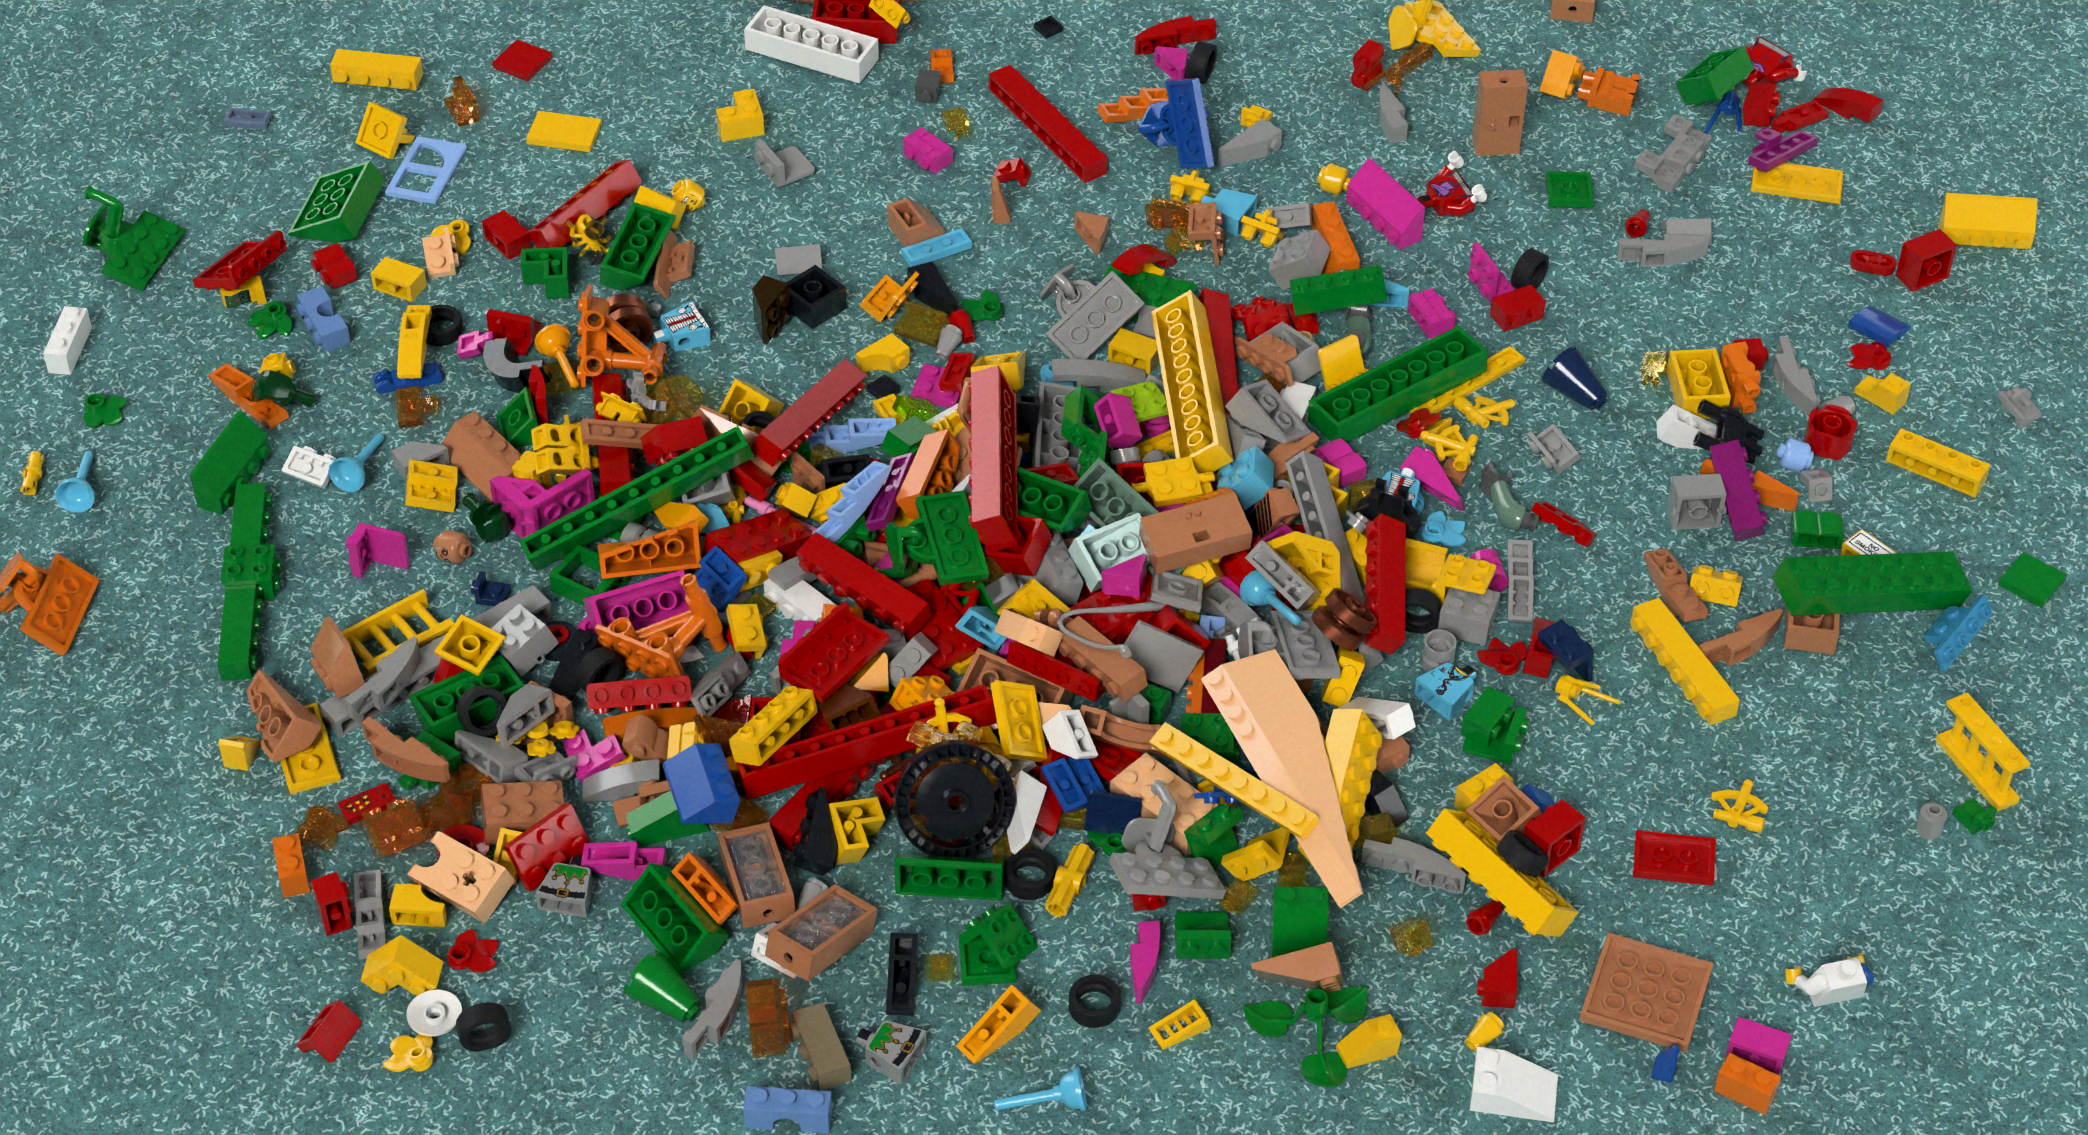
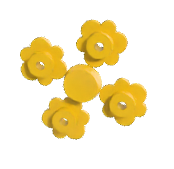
[496,718,579,757]

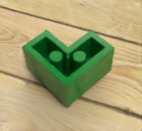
[521,247,570,299]

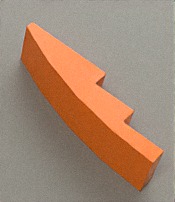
[1097,88,1169,123]
[208,363,289,430]
[1700,458,1800,511]
[602,707,713,742]

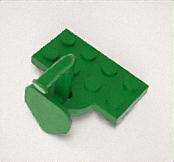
[82,186,185,291]
[874,490,990,586]

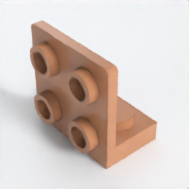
[1188,202,1225,265]
[791,452,826,494]

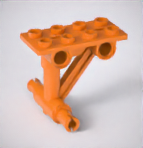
[577,285,668,388]
[594,573,728,678]

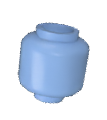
[1776,438,1814,472]

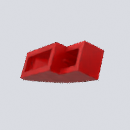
[1813,88,1883,123]

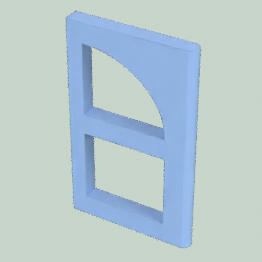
[385,136,467,204]

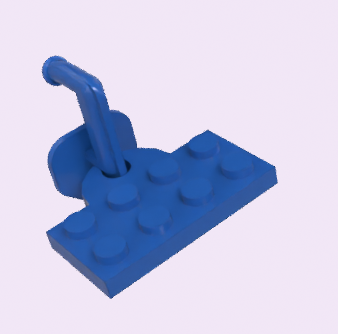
[1138,78,1214,168]

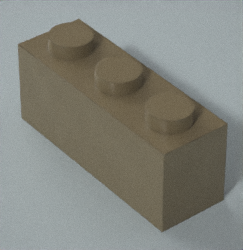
[789,1002,851,1091]

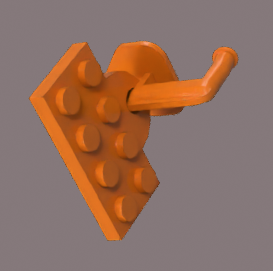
[0,552,100,656]

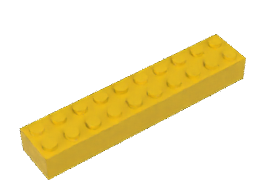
[1151,290,1234,473]

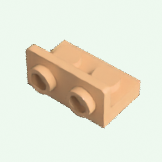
[422,227,459,279]

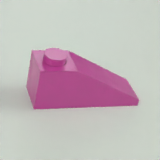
[1400,446,1464,511]

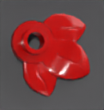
[1847,342,1891,370]
[1396,408,1441,438]
[1477,637,1527,675]
[447,929,498,972]

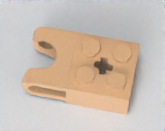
[407,831,515,924]

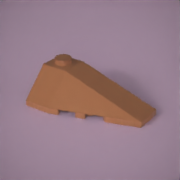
[690,405,782,477]
[247,669,322,762]

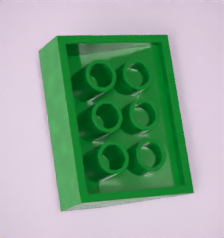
[288,160,385,243]

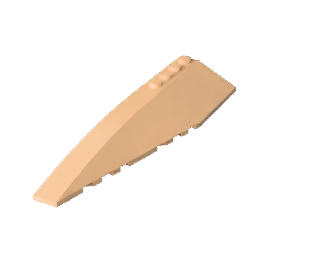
[1201,649,1363,909]

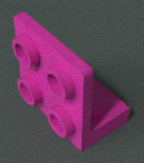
[1468,242,1515,303]

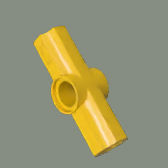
[1045,843,1095,917]

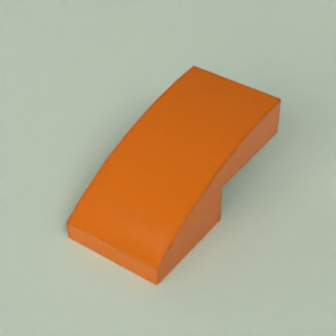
[930,49,954,83]

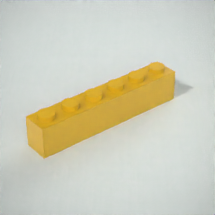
[1630,598,1740,725]

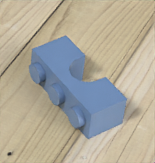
[295,286,350,352]
[743,1086,832,1133]

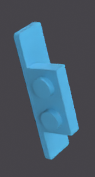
[1924,594,1992,671]

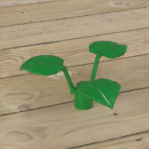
[1243,986,1367,1088]

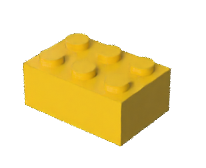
[1666,349,1731,419]

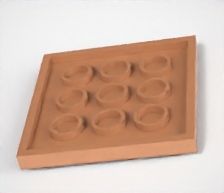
[1579,932,1714,1053]

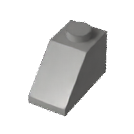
[391,441,450,482]

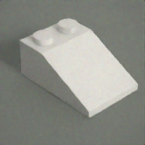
[1469,1046,1558,1122]

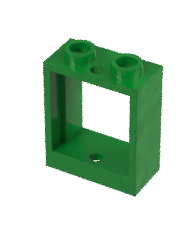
[1061,384,1113,454]
[549,545,629,607]

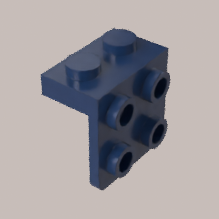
[1537,619,1594,682]

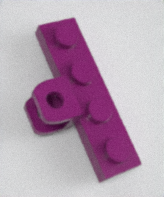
[1748,128,1818,172]
[865,453,915,532]

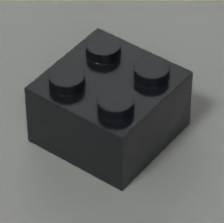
[786,265,847,329]

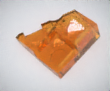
[693,714,745,757]

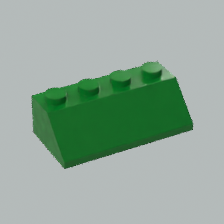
[600,202,676,291]
[1290,265,1387,316]
[190,411,271,515]
[1017,467,1092,532]
[409,655,524,743]
[894,853,1004,901]
[620,863,729,974]

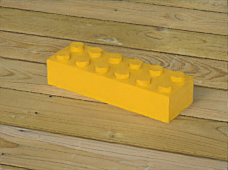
[1297,709,1382,869]
[1426,808,1579,937]

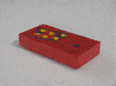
[337,783,397,826]

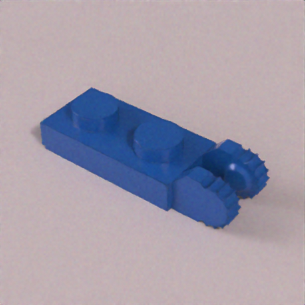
[373,362,442,394]

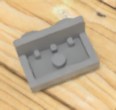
[1527,423,1581,474]
[514,750,578,782]

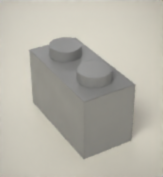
[888,632,939,688]

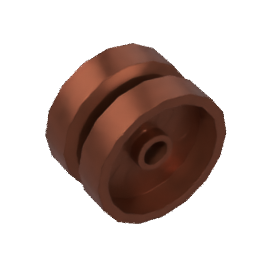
[606,293,654,353]
[1311,588,1377,651]

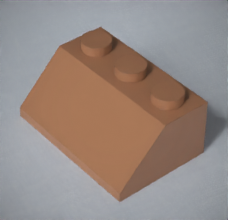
[310,616,365,699]

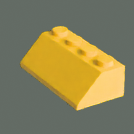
[1938,193,2038,249]

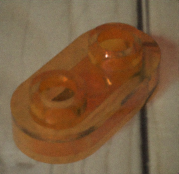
[1398,42,1434,74]

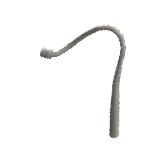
[1057,601,1181,659]

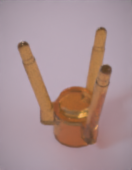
[1362,63,1406,98]

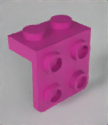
[346,522,410,578]

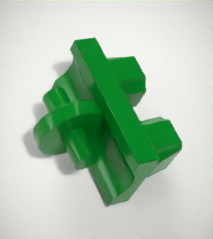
[834,515,876,558]

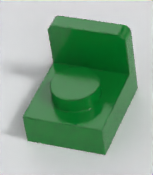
[1952,798,1997,835]

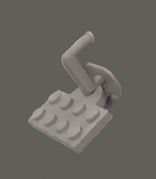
[1039,263,1145,359]
[1238,610,1340,680]
[1109,780,1226,899]

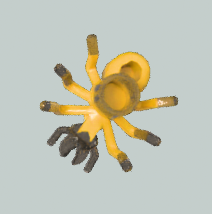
[566,214,618,266]

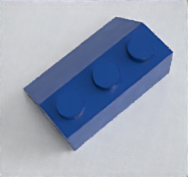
[663,743,740,824]

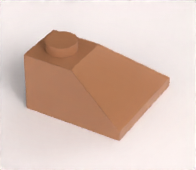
[1465,776,1542,842]

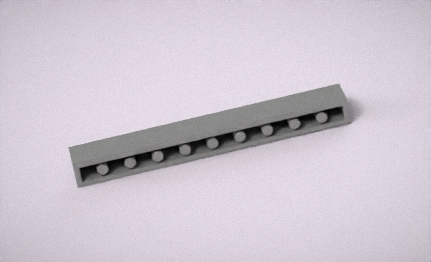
[1285,450,1383,673]
[320,585,552,738]

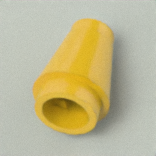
[1464,1012,1504,1052]

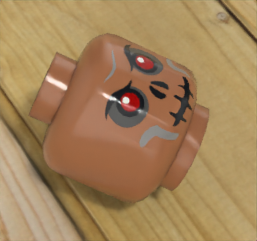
[433,530,472,564]

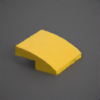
[405,459,458,512]
[997,578,1071,621]

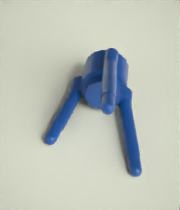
[1704,92,1743,133]

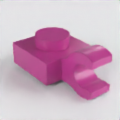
[457,330,499,359]

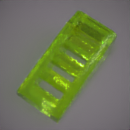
[892,394,940,421]

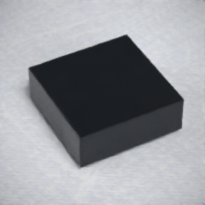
[1034,16,1063,39]
[867,374,900,399]

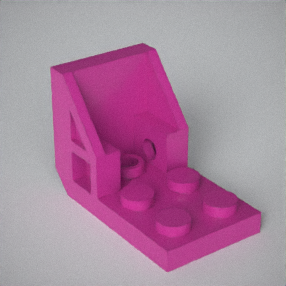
[490,468,595,538]

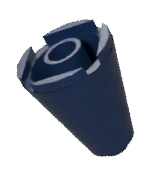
[1542,347,1607,410]

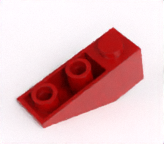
[1522,617,1556,679]

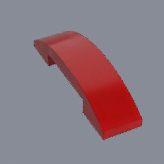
[1112,244,1177,276]

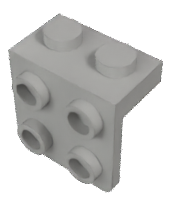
[754,140,815,188]

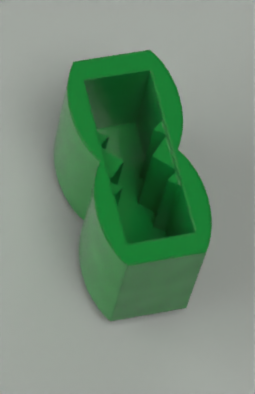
[1790,510,1844,549]

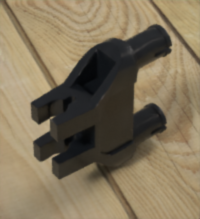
[1693,399,1764,464]
[1352,478,1421,540]

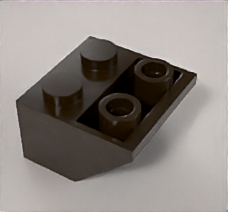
[752,275,791,344]

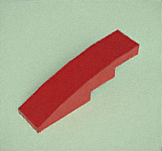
[1034,742,1071,836]

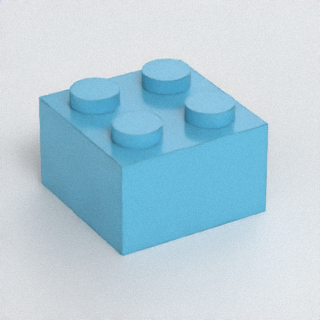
[1217,445,1275,511]

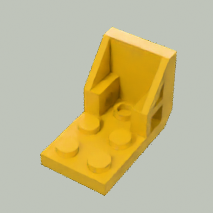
[1266,531,1341,610]

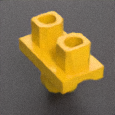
[1170,170,1211,204]
[1241,209,1284,249]

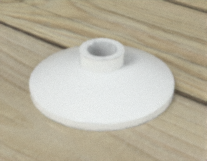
[406,990,462,1036]

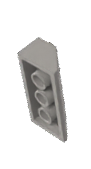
[1015,527,1084,605]

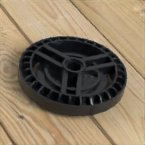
[893,740,1016,858]

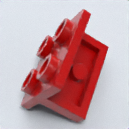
[486,309,542,356]

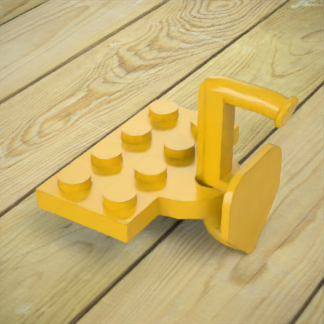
[1388,0,1481,57]

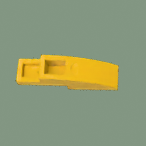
[397,305,432,379]

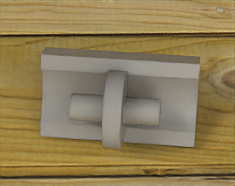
[1997,386,2042,428]

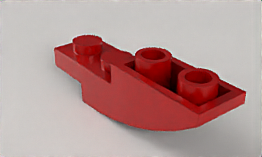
[1134,16,1216,55]

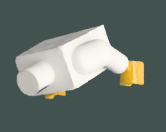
[1785,953,1874,1007]

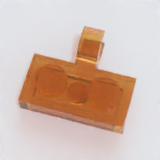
[396,386,440,428]

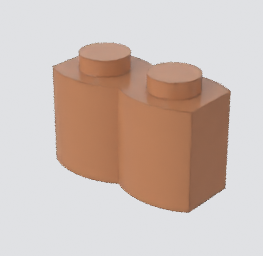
[622,714,669,771]

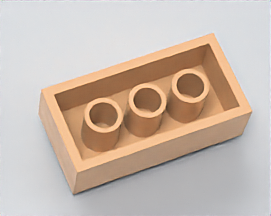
[1110,753,1218,857]

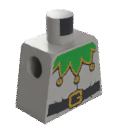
[536,856,593,918]
[856,1020,927,1085]

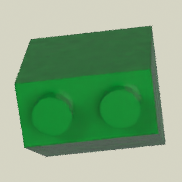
[1270,886,1329,958]

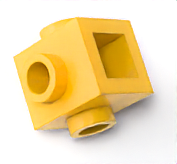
[259,352,296,379]

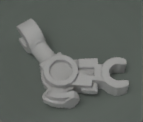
[626,372,667,414]

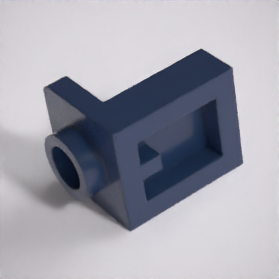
[471,571,511,606]

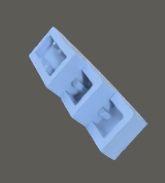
[808,418,897,455]
[811,461,891,543]

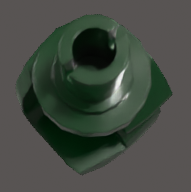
[251,370,315,407]
[462,493,511,543]

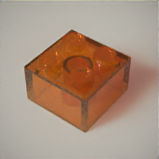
[745,978,791,1058]

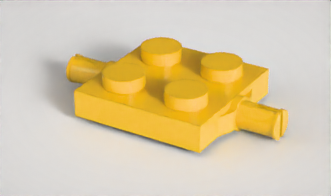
[1131,456,1215,508]

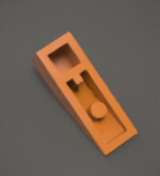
[671,852,739,925]

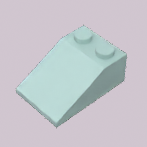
[1068,513,1151,592]

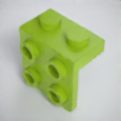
[1110,381,1169,426]

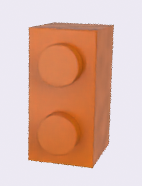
[272,833,310,898]
[1714,1053,1781,1115]

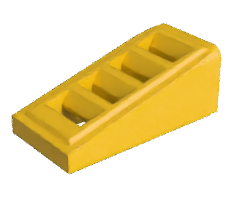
[1148,999,1211,1050]

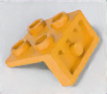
[889,675,955,711]

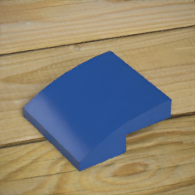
[1848,306,1911,347]
[694,545,748,613]
[1041,757,1107,813]

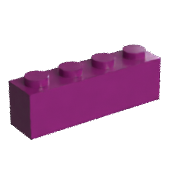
[1710,439,1767,541]

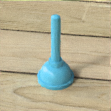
[328,433,384,492]
[55,451,95,512]
[1239,569,1301,625]
[994,1067,1087,1112]

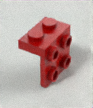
[1231,296,1291,342]

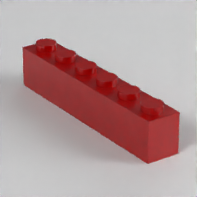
[528,159,642,248]
[1365,513,1406,654]
[796,532,932,637]

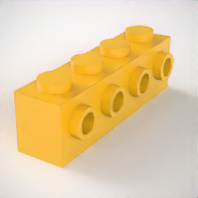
[330,49,423,90]
[1886,428,1991,497]
[729,686,818,766]

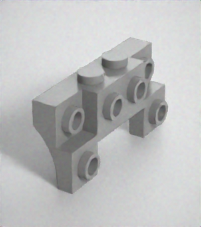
[1634,115,1712,193]

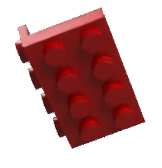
[193,231,287,291]
[1069,570,1180,645]
[884,578,984,671]
[778,601,890,703]
[1007,641,1107,702]
[586,675,692,714]

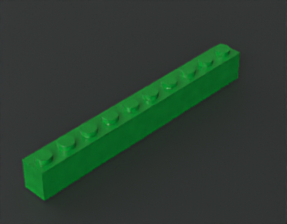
[519,426,755,571]
[217,483,273,681]

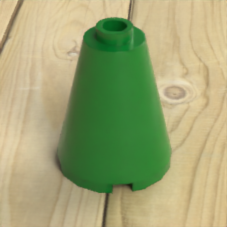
[623,950,701,1022]

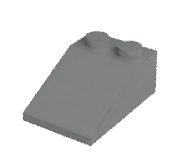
[1250,321,1321,389]
[1225,379,1311,444]

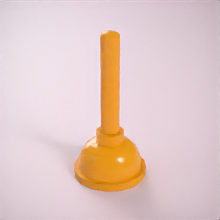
[534,324,579,388]

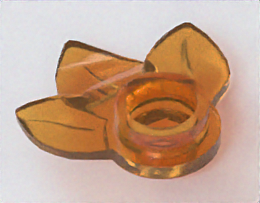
[296,805,348,850]

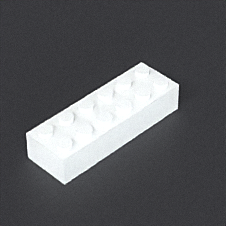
[744,5,879,84]

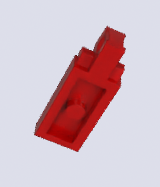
[1770,100,1829,133]
[1531,501,1597,547]

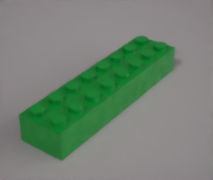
[1308,326,1488,443]
[1772,551,1973,616]

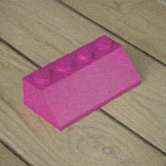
[1346,158,1425,250]
[583,569,690,646]

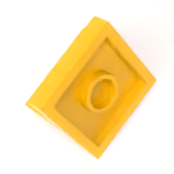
[355,102,415,159]

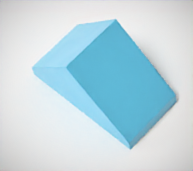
[955,606,1007,651]

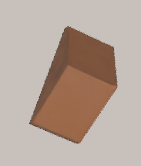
[1074,211,1109,255]

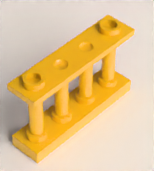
[341,589,454,679]
[1935,692,2031,812]

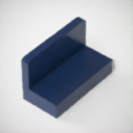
[1084,790,1142,835]

